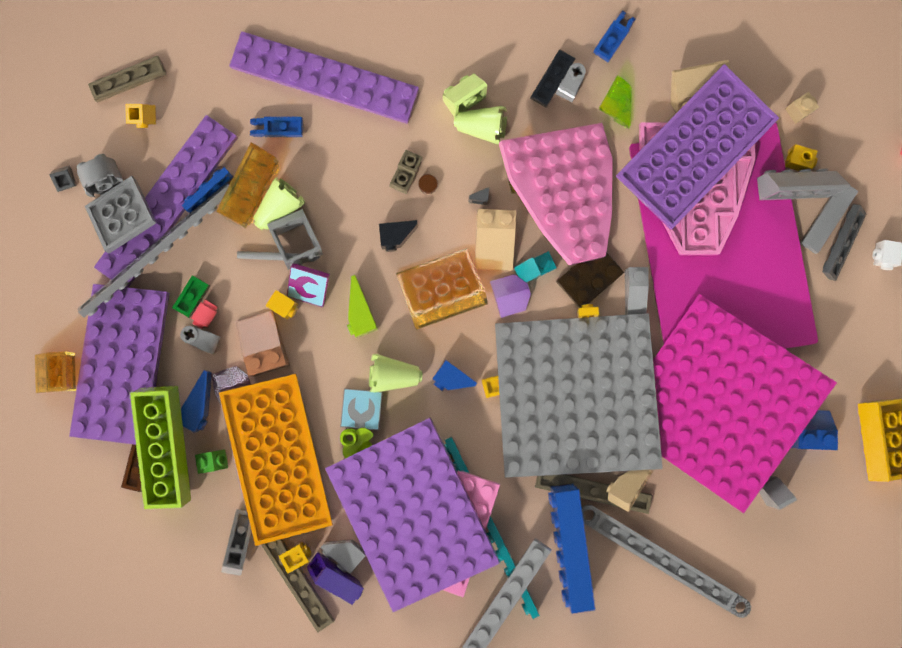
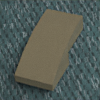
[389,150,423,194]

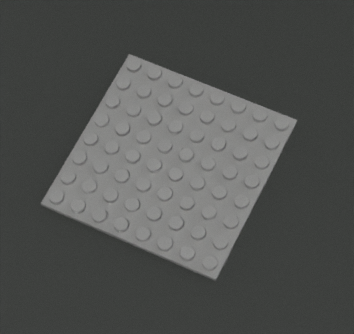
[495,313,663,478]

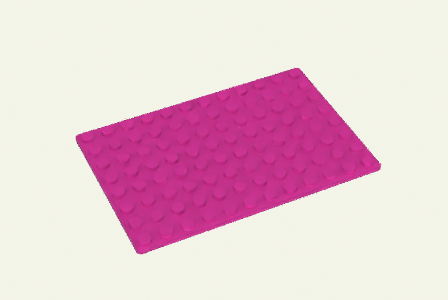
[629,123,818,349]

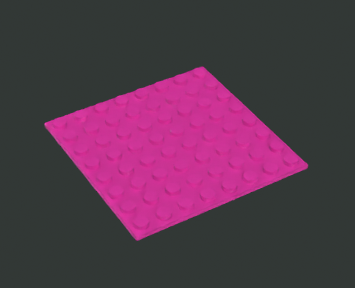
[653,294,837,514]

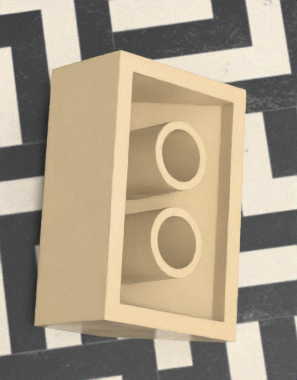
[670,60,731,113]

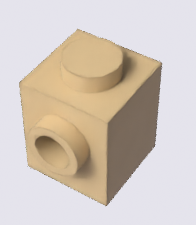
[785,92,819,124]

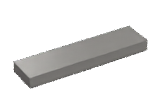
[800,186,858,254]

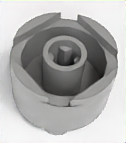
[76,154,123,197]

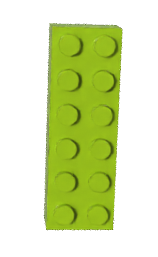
[130,386,191,509]

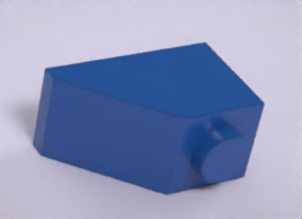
[432,360,477,391]

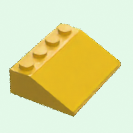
[858,398,902,482]

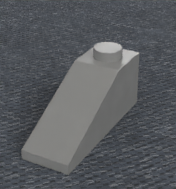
[624,267,649,315]
[221,509,252,576]

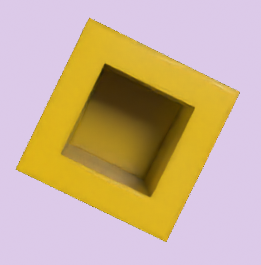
[265,290,298,320]

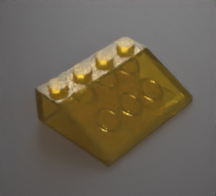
[396,248,488,330]

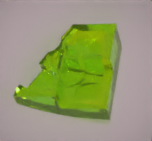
[598,75,632,128]

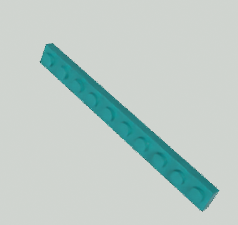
[444,436,540,619]

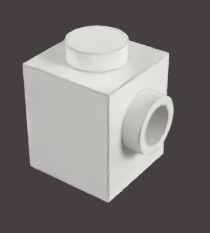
[872,240,902,270]

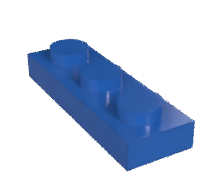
[181,167,233,213]

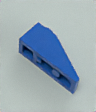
[181,370,212,433]

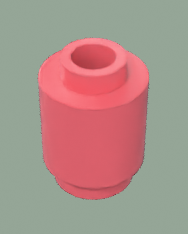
[191,299,218,329]

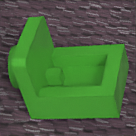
[195,449,228,474]

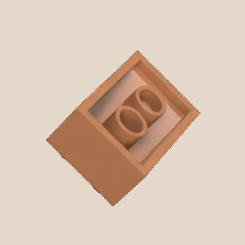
[236,311,290,377]

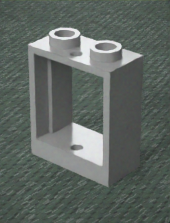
[267,209,323,270]

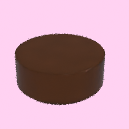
[418,174,437,194]

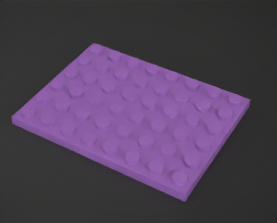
[325,417,500,612]

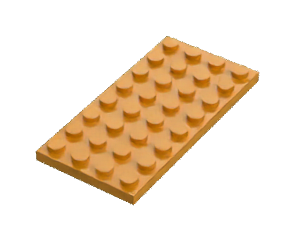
[219,374,333,546]

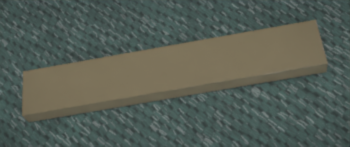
[535,474,653,514]
[261,539,335,633]

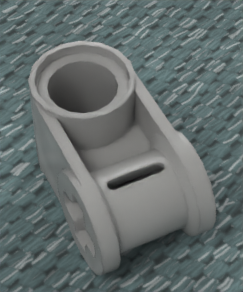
[556,63,586,102]
[180,326,221,354]

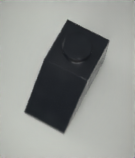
[379,220,418,252]

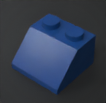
[791,410,838,450]

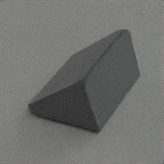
[49,165,76,192]
[469,187,490,205]

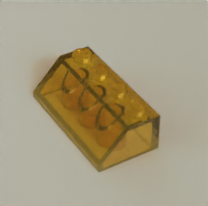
[216,142,279,229]

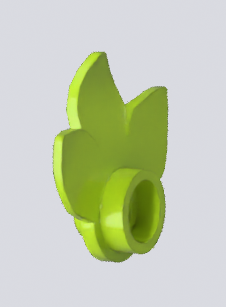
[340,428,374,458]

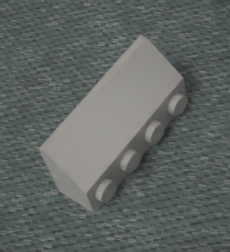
[757,168,851,200]

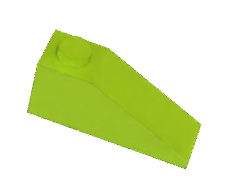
[347,275,378,338]

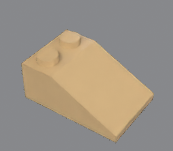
[475,209,516,271]

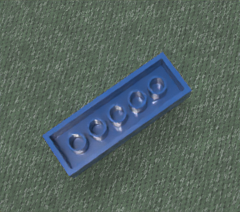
[548,484,595,614]

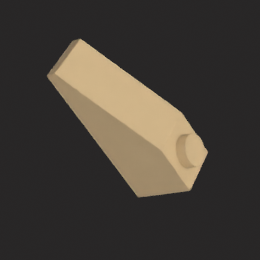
[607,469,655,512]

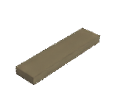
[88,56,167,103]

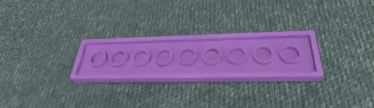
[229,31,419,124]
[94,115,238,288]

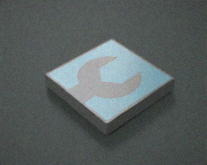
[340,388,383,430]

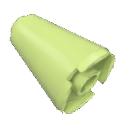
[454,106,507,145]
[253,177,305,230]
[369,354,423,393]

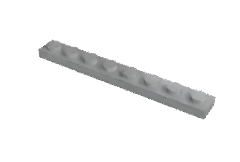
[462,538,552,648]

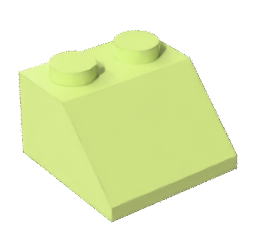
[443,74,488,117]

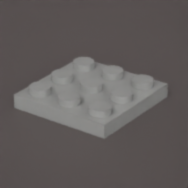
[85,176,157,253]

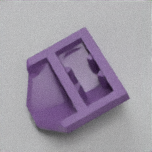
[490,274,531,318]

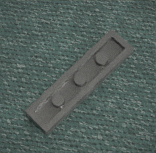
[822,204,867,281]

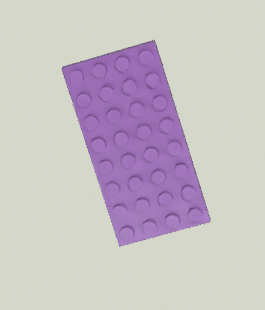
[616,64,779,230]
[69,284,170,445]

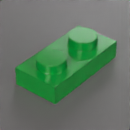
[172,275,210,318]

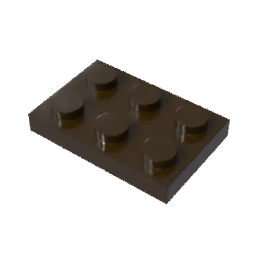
[556,252,625,308]

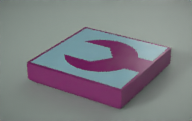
[287,263,330,307]

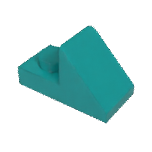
[514,251,557,283]

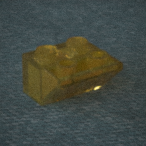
[35,351,76,393]

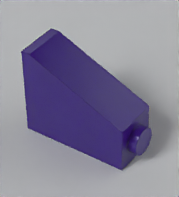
[307,552,364,605]

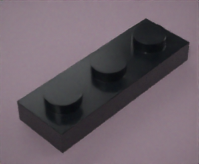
[530,49,576,108]

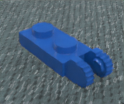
[593,11,636,63]
[250,117,303,137]

